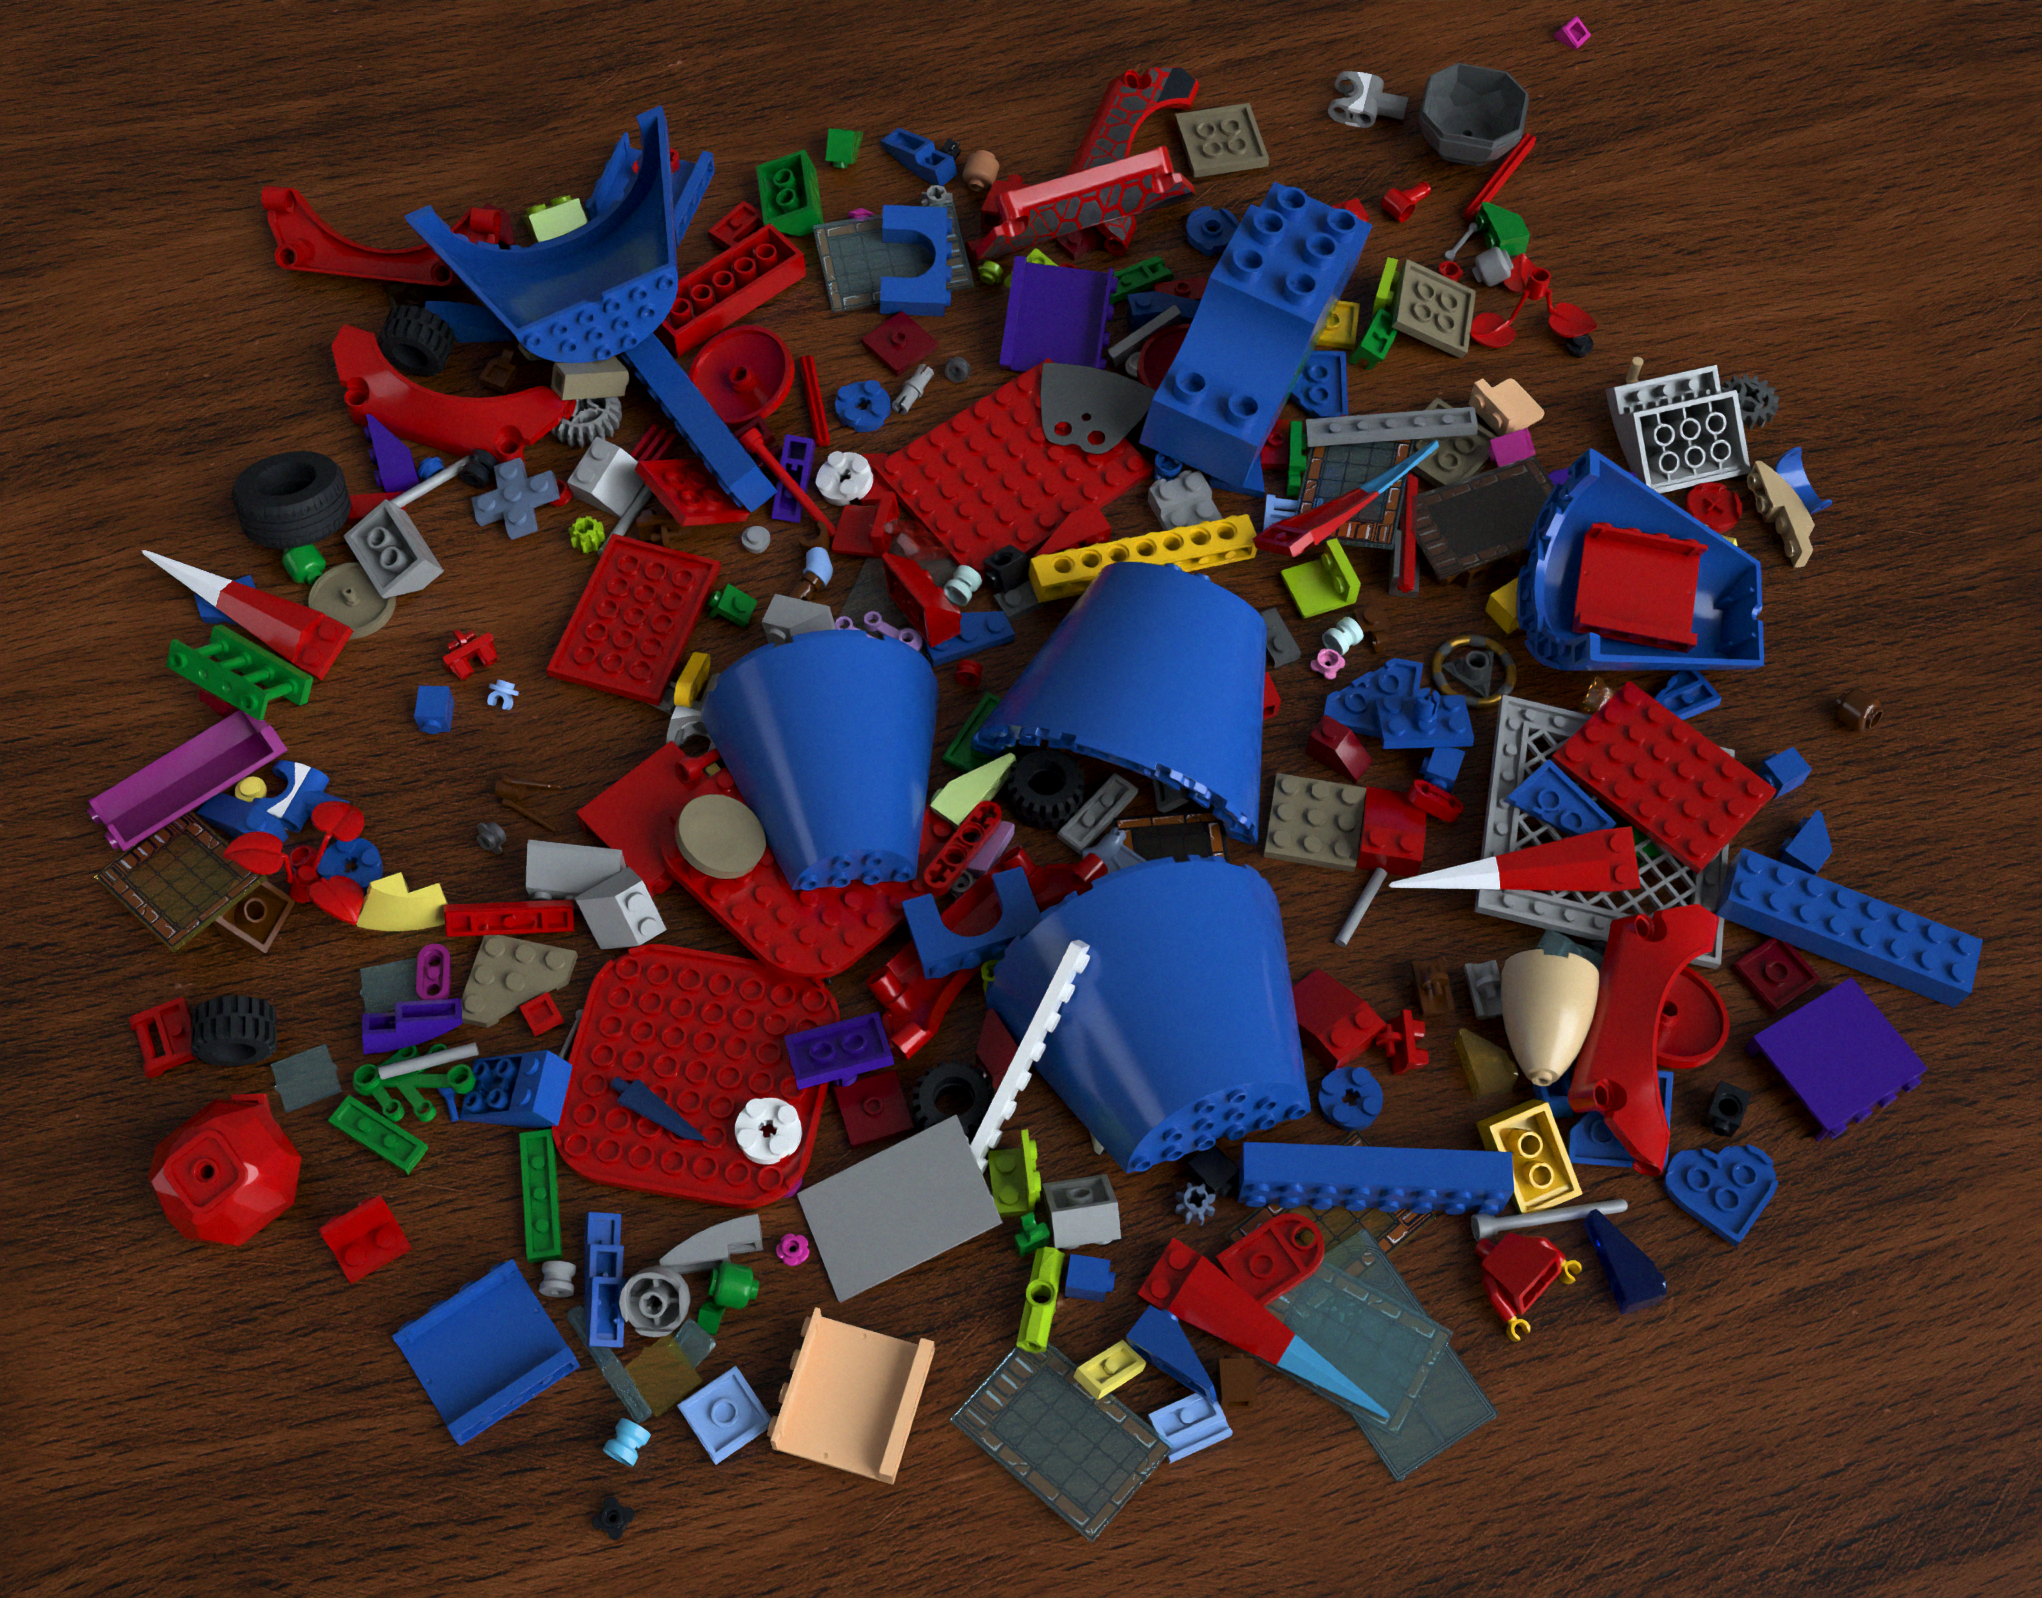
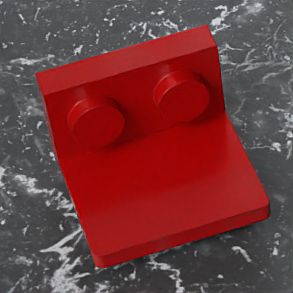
[831,491,900,558]
[318,1195,412,1284]

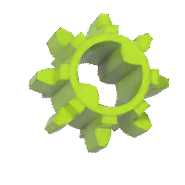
[569,516,606,554]

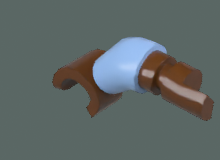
[787,521,833,601]

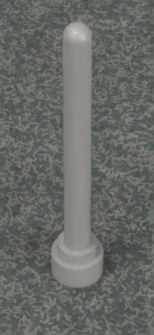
[1471,1199,1628,1241]

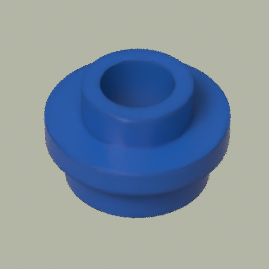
[417,457,445,480]

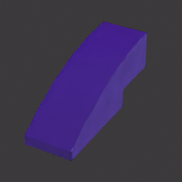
[362,998,462,1054]

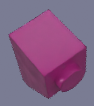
[1487,427,1536,467]

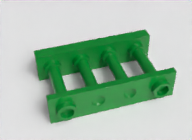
[166,624,314,721]

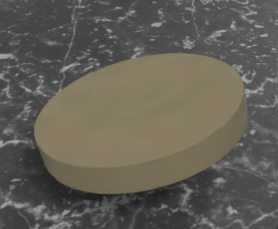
[308,562,396,639]
[675,794,766,879]

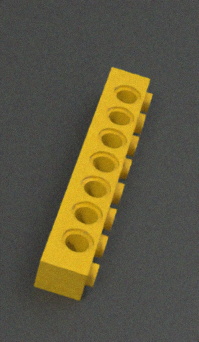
[1028,514,1257,603]

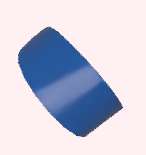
[1775,447,1832,515]

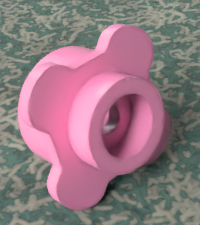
[1310,649,1345,680]

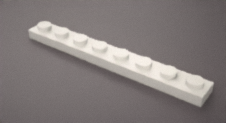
[970,940,1090,1174]

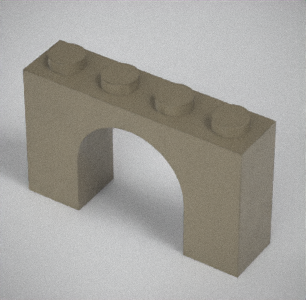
[518,342,629,400]

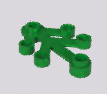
[353,1043,476,1122]

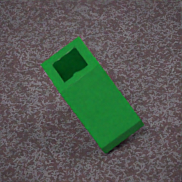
[1476,202,1530,256]

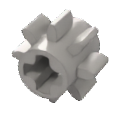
[921,185,953,208]

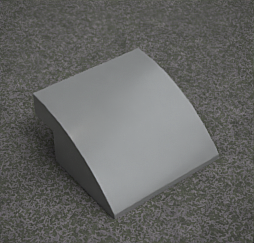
[1605,365,1751,494]

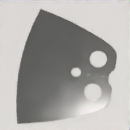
[1041,363,1157,454]

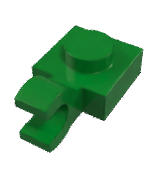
[1014,1212,1050,1258]

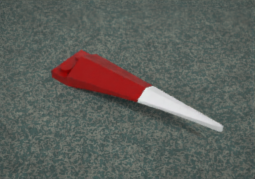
[142,550,354,680]
[1388,826,1641,893]

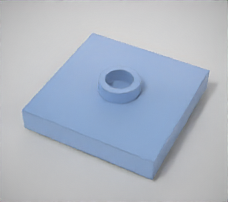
[677,1366,771,1465]

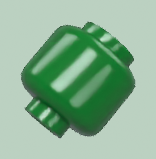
[281,544,326,585]
[707,1262,759,1310]

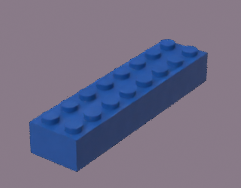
[621,332,778,513]
[1715,848,1983,1008]
[1237,1142,1514,1215]

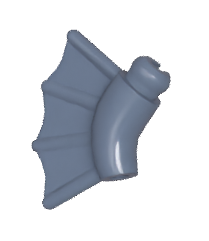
[1083,827,1146,874]

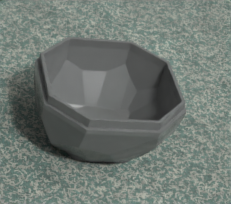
[1418,62,1530,166]

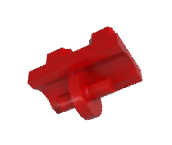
[442,628,498,681]
[1375,1009,1429,1075]

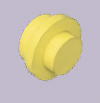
[235,776,267,803]

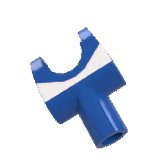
[251,760,350,833]

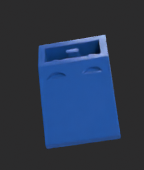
[459,1050,573,1129]

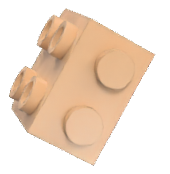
[1468,378,1545,437]

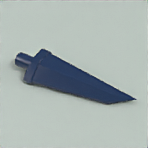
[610,1076,708,1141]

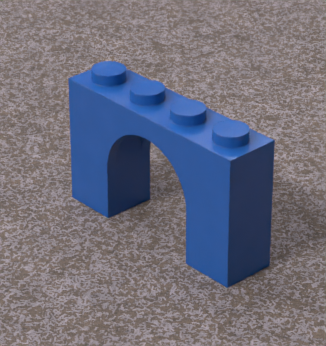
[880,205,952,317]
[902,866,1041,980]

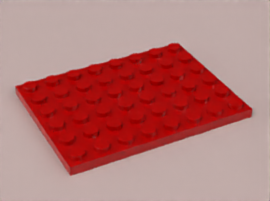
[873,358,1154,588]

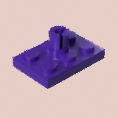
[784,1012,894,1090]

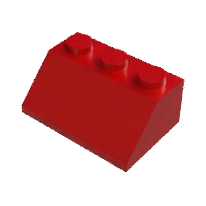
[881,552,962,648]

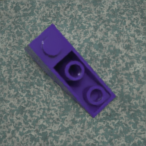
[364,414,420,493]

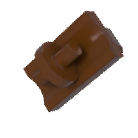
[636,509,692,548]
[1411,958,1455,1018]

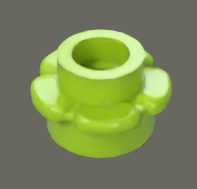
[978,261,1004,285]

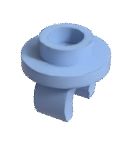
[487,679,519,710]

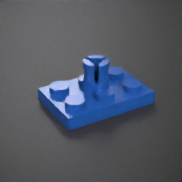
[1374,688,1474,749]

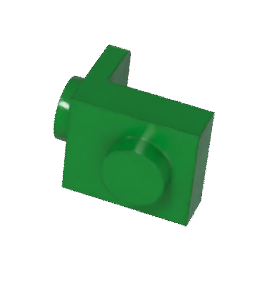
[707,584,757,628]

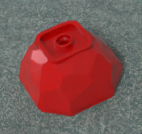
[148,1098,302,1247]

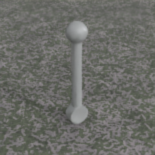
[1444,222,1479,261]
[558,1009,584,1060]

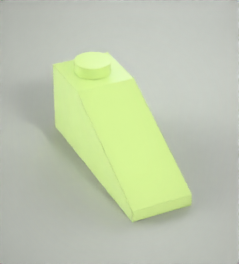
[930,752,1017,831]

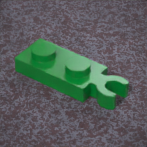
[1287,421,1307,496]

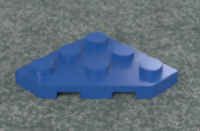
[1289,350,1348,419]
[1323,658,1423,738]
[1566,1070,1673,1170]

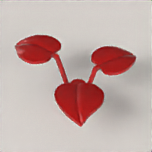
[1470,253,1598,348]
[223,801,364,926]

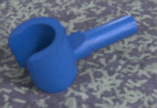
[437,1088,459,1122]

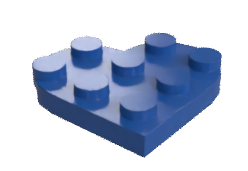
[1662,1144,1778,1247]

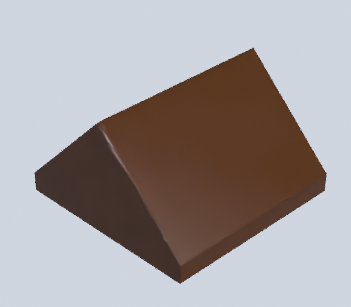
[211,876,296,954]

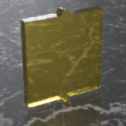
[624,1333,703,1417]

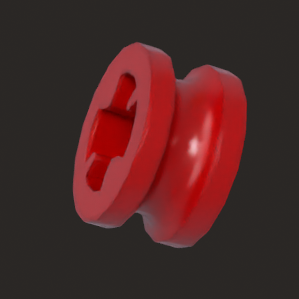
[955,660,983,687]

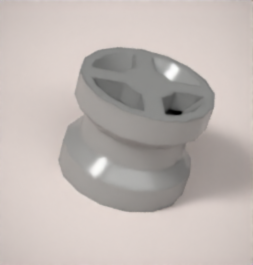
[539,1261,577,1297]

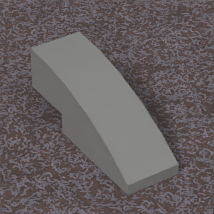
[660,1214,763,1274]

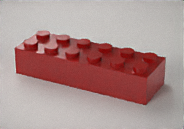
[653,223,806,358]

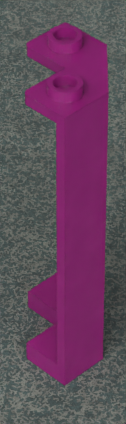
[86,710,288,852]

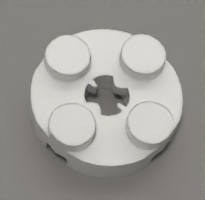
[815,451,874,506]
[735,1098,802,1164]

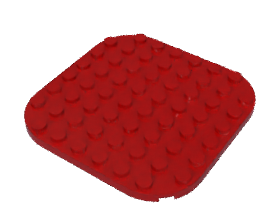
[660,766,959,980]
[552,944,841,1209]

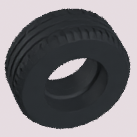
[232,451,351,549]

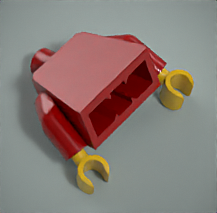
[1475,1233,1582,1342]

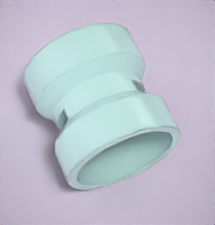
[943,565,982,606]
[1322,617,1363,657]

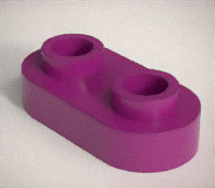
[416,944,451,1001]

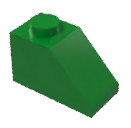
[825,128,863,168]

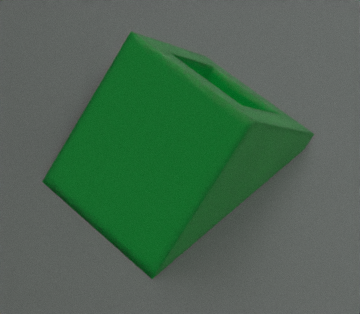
[696,1300,726,1336]

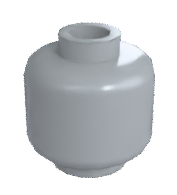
[1472,247,1514,287]

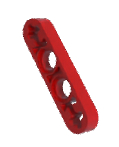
[923,801,1002,896]

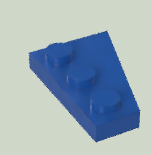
[916,611,1015,667]
[1504,759,1616,836]

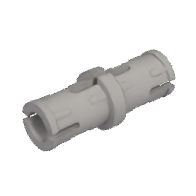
[892,364,934,415]

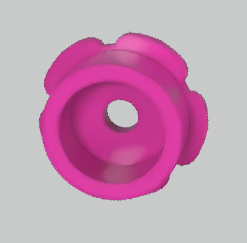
[776,1233,809,1266]

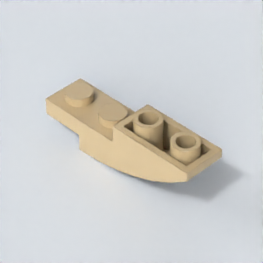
[1747,461,1815,568]

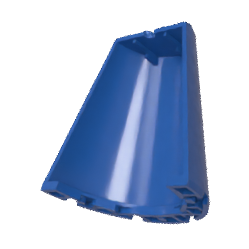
[1517,448,1764,671]
[701,629,939,891]

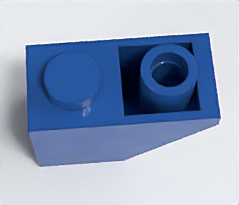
[1778,810,1833,875]

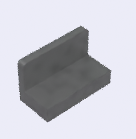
[1388,530,1421,598]

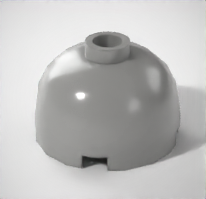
[619,1265,691,1338]

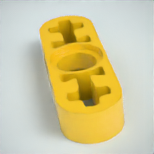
[674,652,710,708]

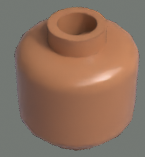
[962,150,999,192]

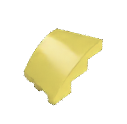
[357,872,448,931]

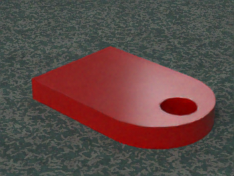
[1216,1213,1325,1308]

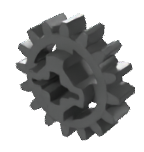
[1721,374,1779,429]

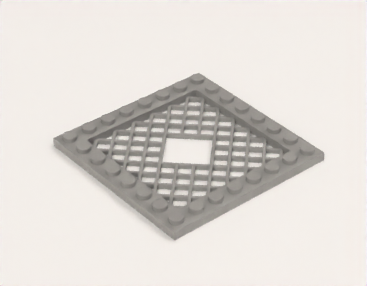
[1474,694,1735,969]

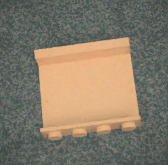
[767,1307,935,1485]

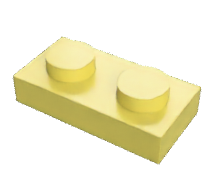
[1073,1340,1147,1400]

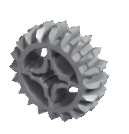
[551,397,622,449]

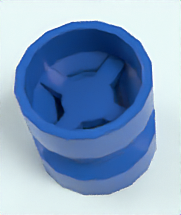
[1153,452,1183,482]

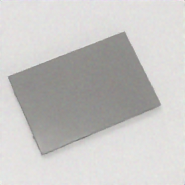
[797,1115,1003,1303]

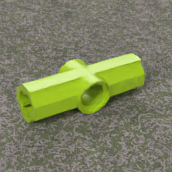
[1016,1246,1065,1354]

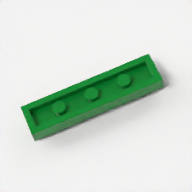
[519,1129,563,1264]

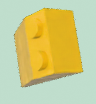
[1476,1099,1582,1214]

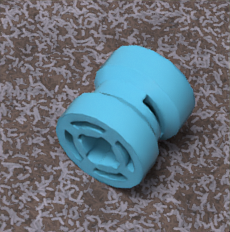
[602,1418,651,1467]

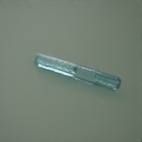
[566,1306,652,1423]

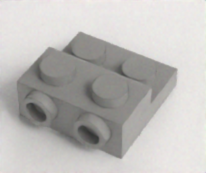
[1148,470,1223,531]

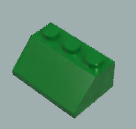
[756,149,825,237]

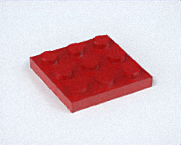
[635,458,750,526]

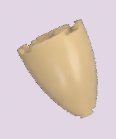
[1500,949,1599,1086]

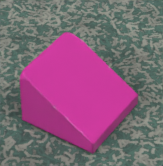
[1553,15,1591,50]

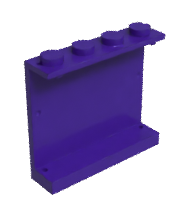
[1000,255,1118,373]
[1744,977,1928,1142]

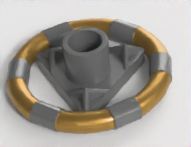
[1431,634,1516,709]

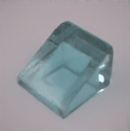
[667,1318,716,1371]

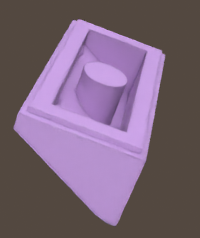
[965,821,1015,878]

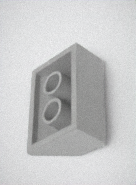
[344,499,444,599]
[526,840,627,909]

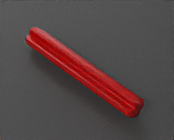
[799,355,830,448]

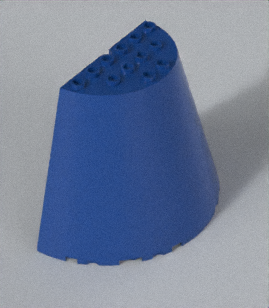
[405,105,678,363]
[970,562,1267,847]
[985,855,1311,1174]

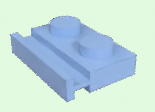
[1148,1393,1233,1464]

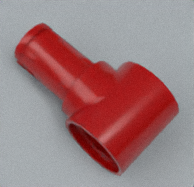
[1380,181,1431,223]

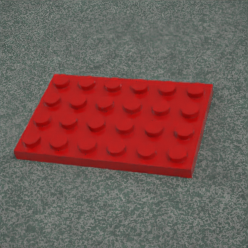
[546,533,721,706]
[1551,681,1777,875]

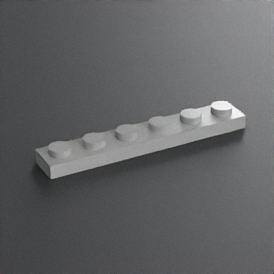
[1306,407,1478,447]

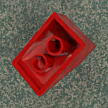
[1356,786,1426,877]
[1292,968,1386,1072]

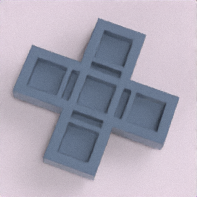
[472,457,560,540]

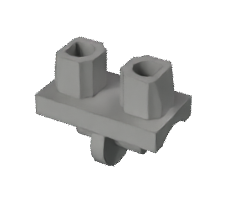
[1464,960,1503,1020]

